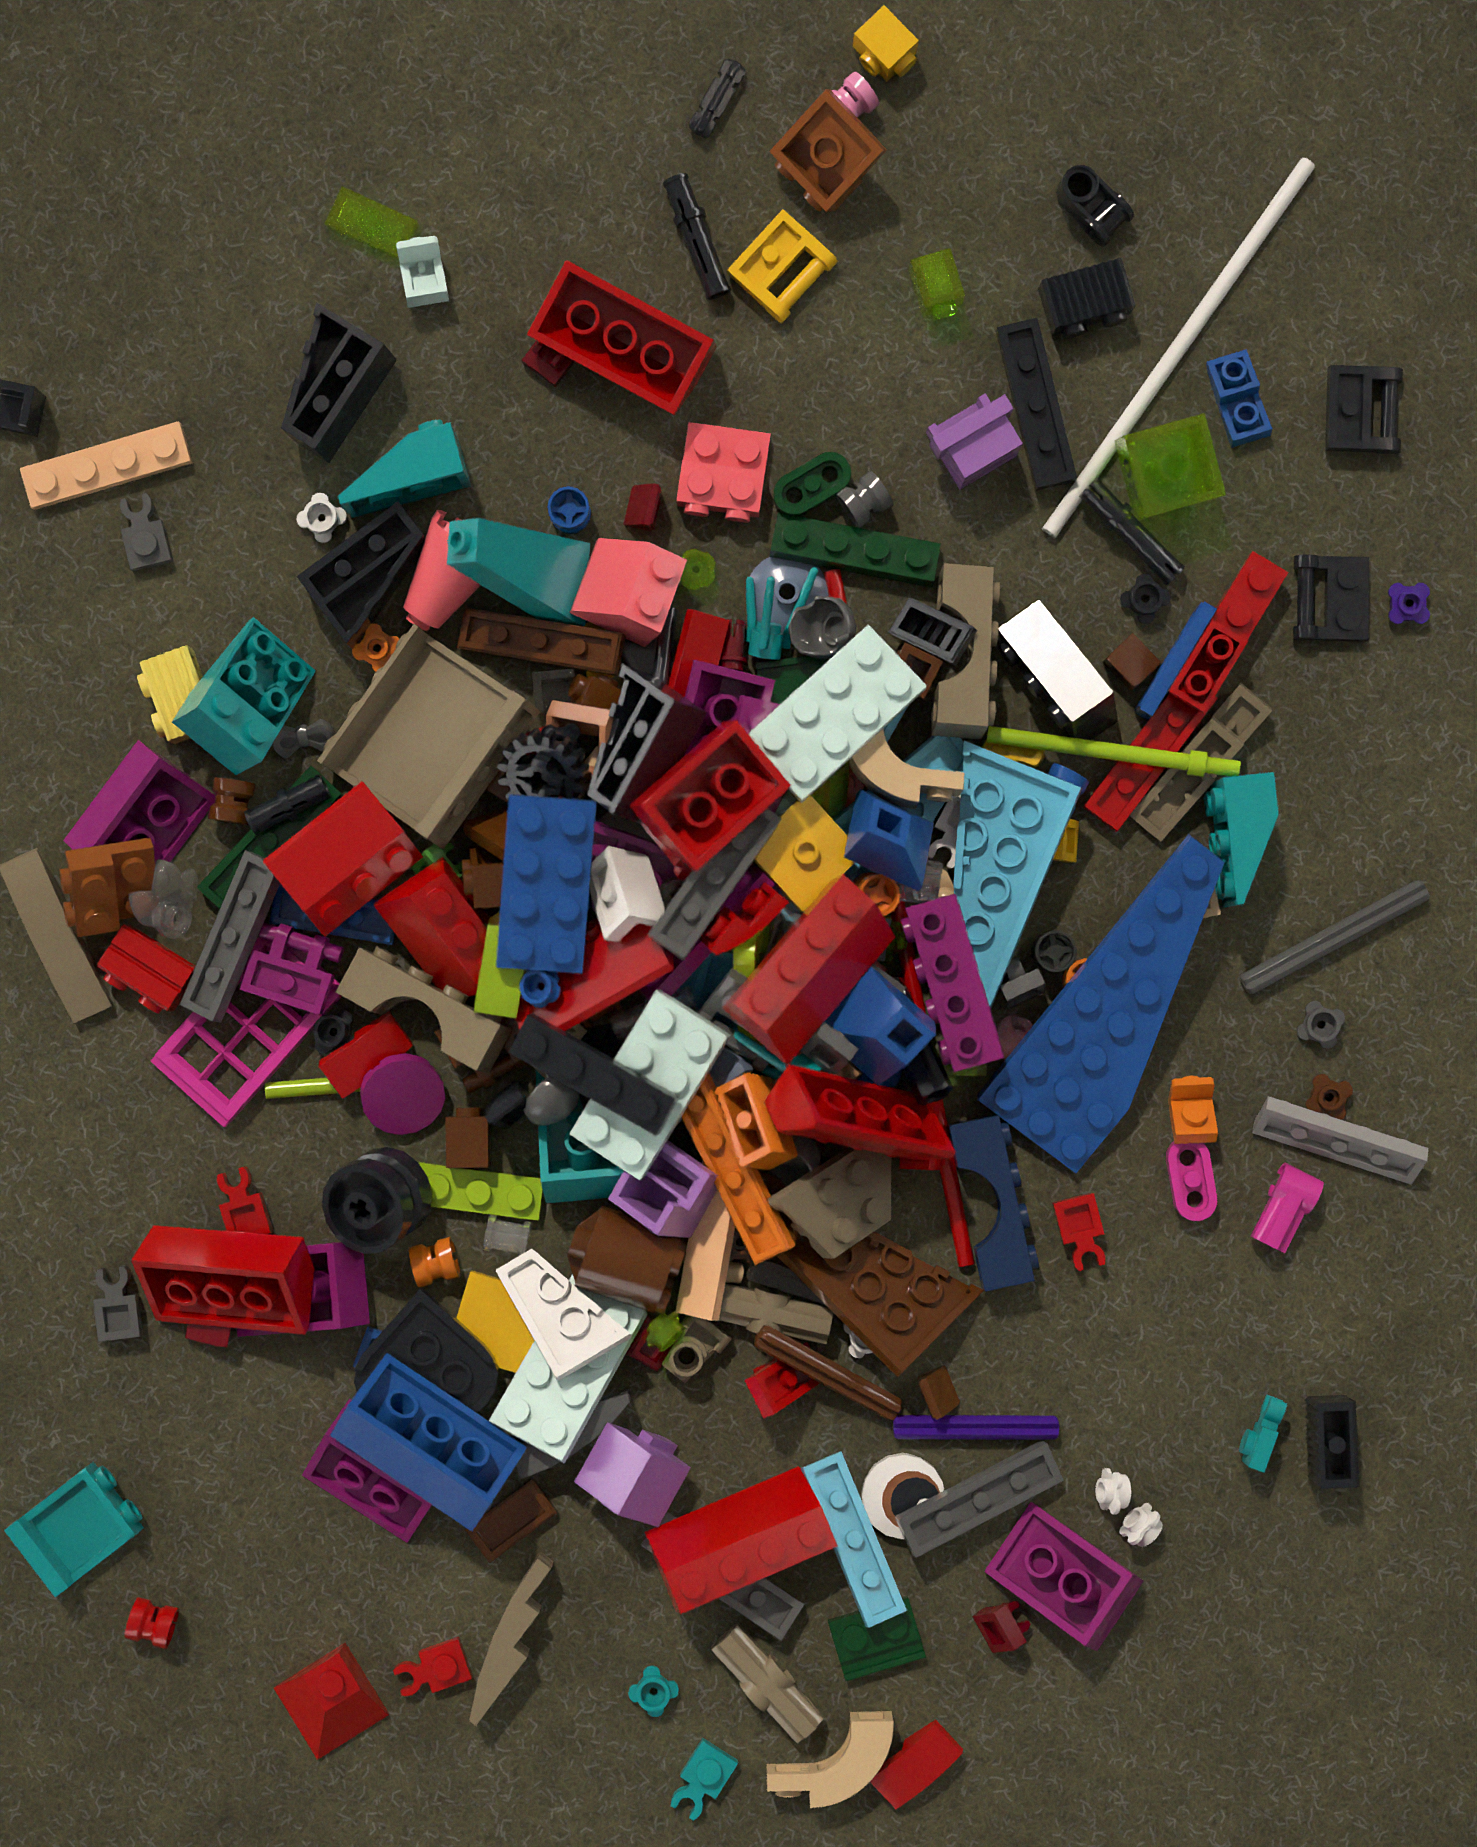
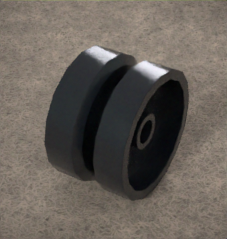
[322,1147,432,1254]

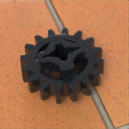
[497,728,590,800]

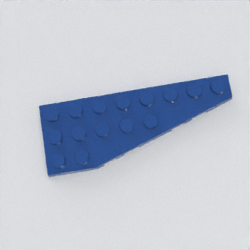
[976,834,1225,1173]

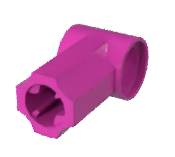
[1251,1162,1324,1253]

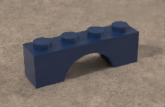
[947,1114,1039,1292]

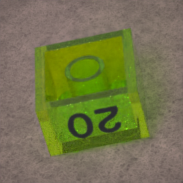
[1114,413,1226,520]

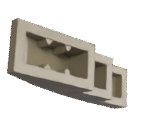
[1129,682,1272,842]
[0,848,113,1023]
[469,1551,554,1726]

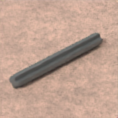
[1240,880,1430,994]

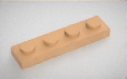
[19,421,193,510]

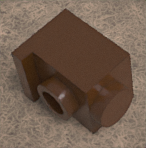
[896,642,943,699]
[568,674,622,710]

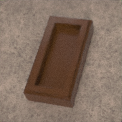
[465,1478,558,1563]

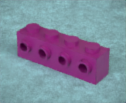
[901,894,1005,1072]

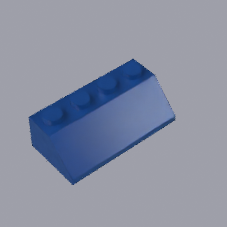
[330,1353,527,1531]

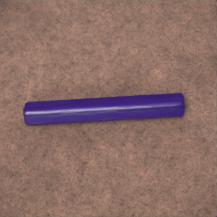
[893,1415,1059,1440]

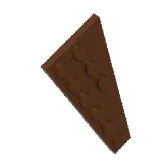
[758,1169,984,1377]

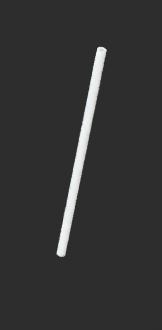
[1042,158,1315,538]

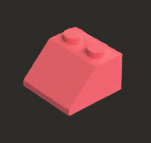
[570,538,687,647]

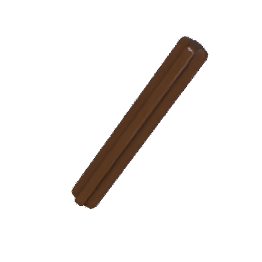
[754,1325,902,1421]

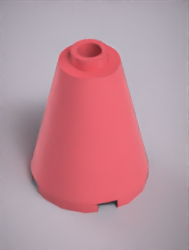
[403,510,481,631]

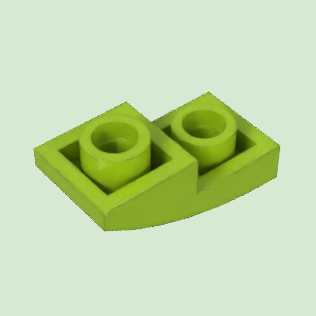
[473,924,525,1019]

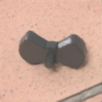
[272,719,335,758]

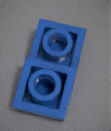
[1206,350,1272,448]

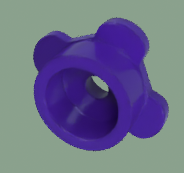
[1388,583,1430,624]

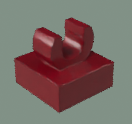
[522,341,575,387]
[972,1601,1031,1653]

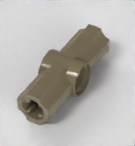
[719,1283,833,1344]
[711,1622,824,1743]

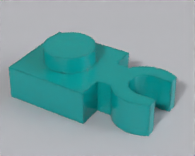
[1239,1394,1287,1473]
[671,1738,738,1820]

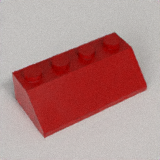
[527,260,717,416]
[722,874,895,1065]
[515,918,674,1031]
[764,1064,956,1160]
[131,1225,314,1335]
[644,1466,838,1614]

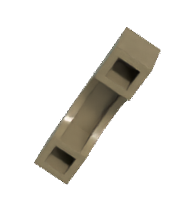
[931,563,1000,739]
[336,946,512,1074]

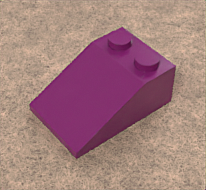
[237,1242,370,1337]
[984,1502,1144,1651]

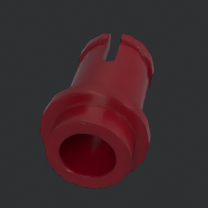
[718,619,748,672]

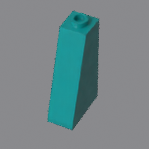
[447,518,590,626]

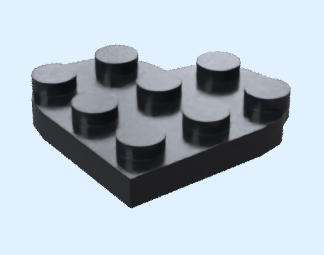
[354,1288,500,1413]

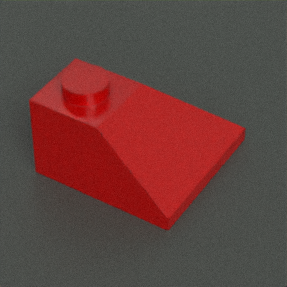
[274,1642,389,1760]

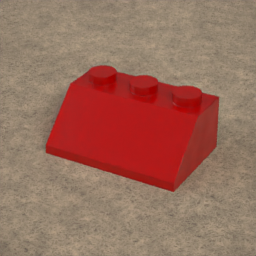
[629,720,791,871]
[262,781,423,937]
[374,857,490,996]

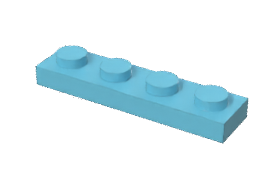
[801,1451,907,1628]

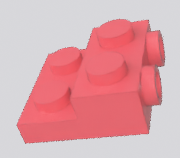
[676,422,771,523]

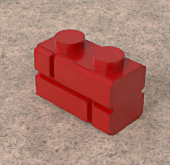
[97,924,196,1014]

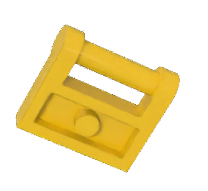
[727,209,838,323]

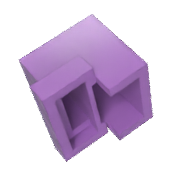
[926,393,1023,489]
[608,1140,718,1238]
[574,1422,691,1527]

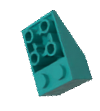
[172,617,316,775]
[1204,772,1279,908]

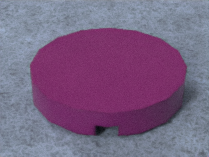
[360,1053,445,1135]

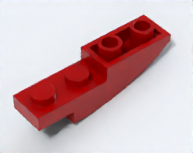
[1168,551,1289,714]

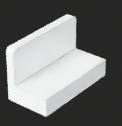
[589,846,665,942]

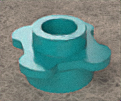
[628,1665,679,1717]

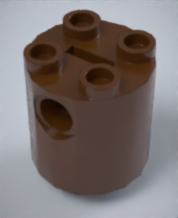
[567,1206,688,1314]

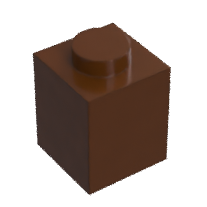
[445,1107,492,1168]

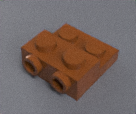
[769,89,887,212]
[59,838,159,937]

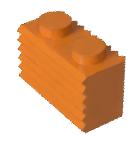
[714,1072,798,1170]

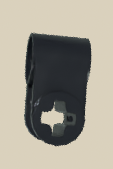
[1056,165,1135,247]

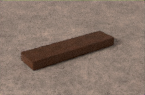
[457,607,626,676]

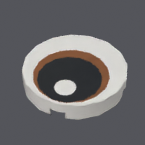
[861,1453,944,1539]

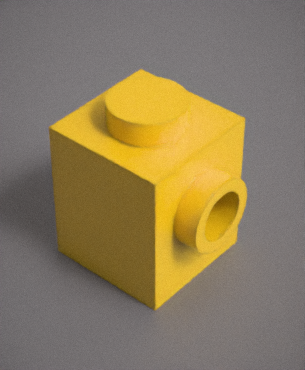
[853,5,919,82]

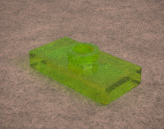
[325,186,418,260]

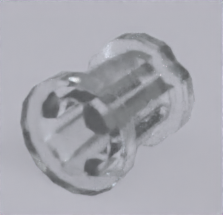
[483,1214,532,1256]

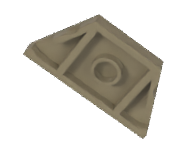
[768,1146,892,1258]

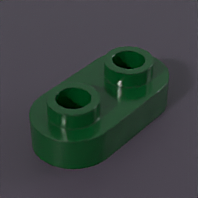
[773,452,851,517]

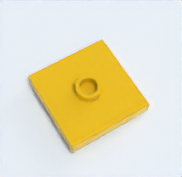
[754,795,855,912]

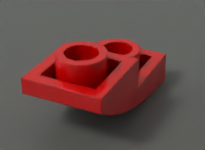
[699,882,789,955]
[319,1011,413,1099]
[870,1719,963,1809]

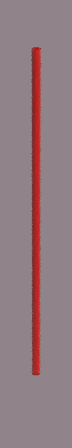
[824,569,975,1267]

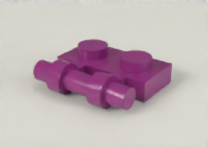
[240,922,344,1015]

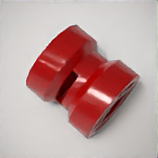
[124,1597,179,1650]

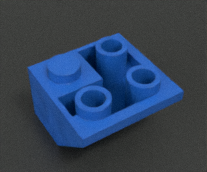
[844,789,934,891]
[818,966,935,1085]

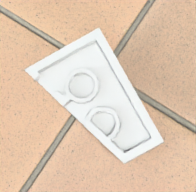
[496,1249,632,1381]

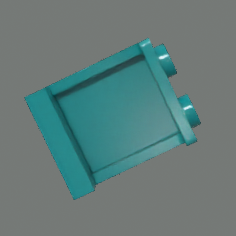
[4,1461,144,1597]

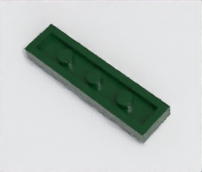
[769,513,941,588]
[196,766,343,909]

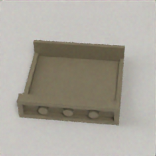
[317,624,540,849]

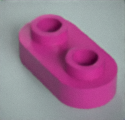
[1166,1141,1217,1221]

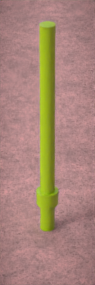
[987,726,1241,777]

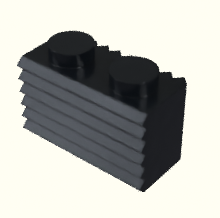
[1038,258,1136,339]
[1304,1395,1359,1489]

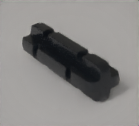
[689,58,745,138]

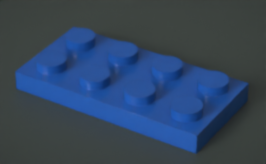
[496,794,596,973]

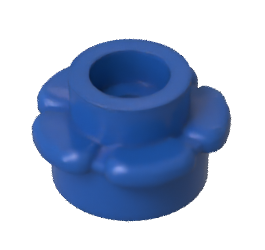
[520,970,561,1008]

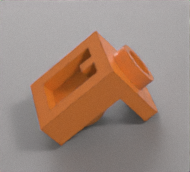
[1168,1076,1218,1144]

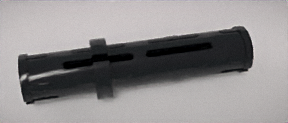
[663,173,732,301]
[1079,477,1185,585]

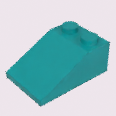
[338,420,471,518]
[536,1070,624,1203]

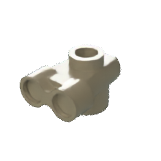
[662,1315,732,1383]

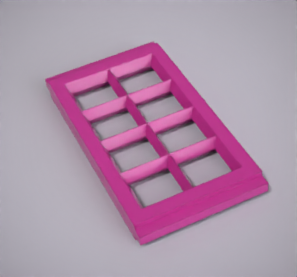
[151,924,342,1127]

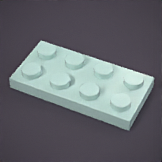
[749,625,927,803]
[569,989,731,1180]
[489,1274,648,1463]

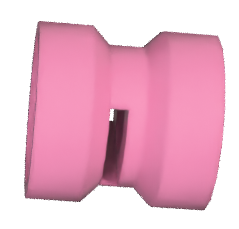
[832,72,879,118]

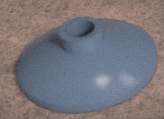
[750,557,828,632]

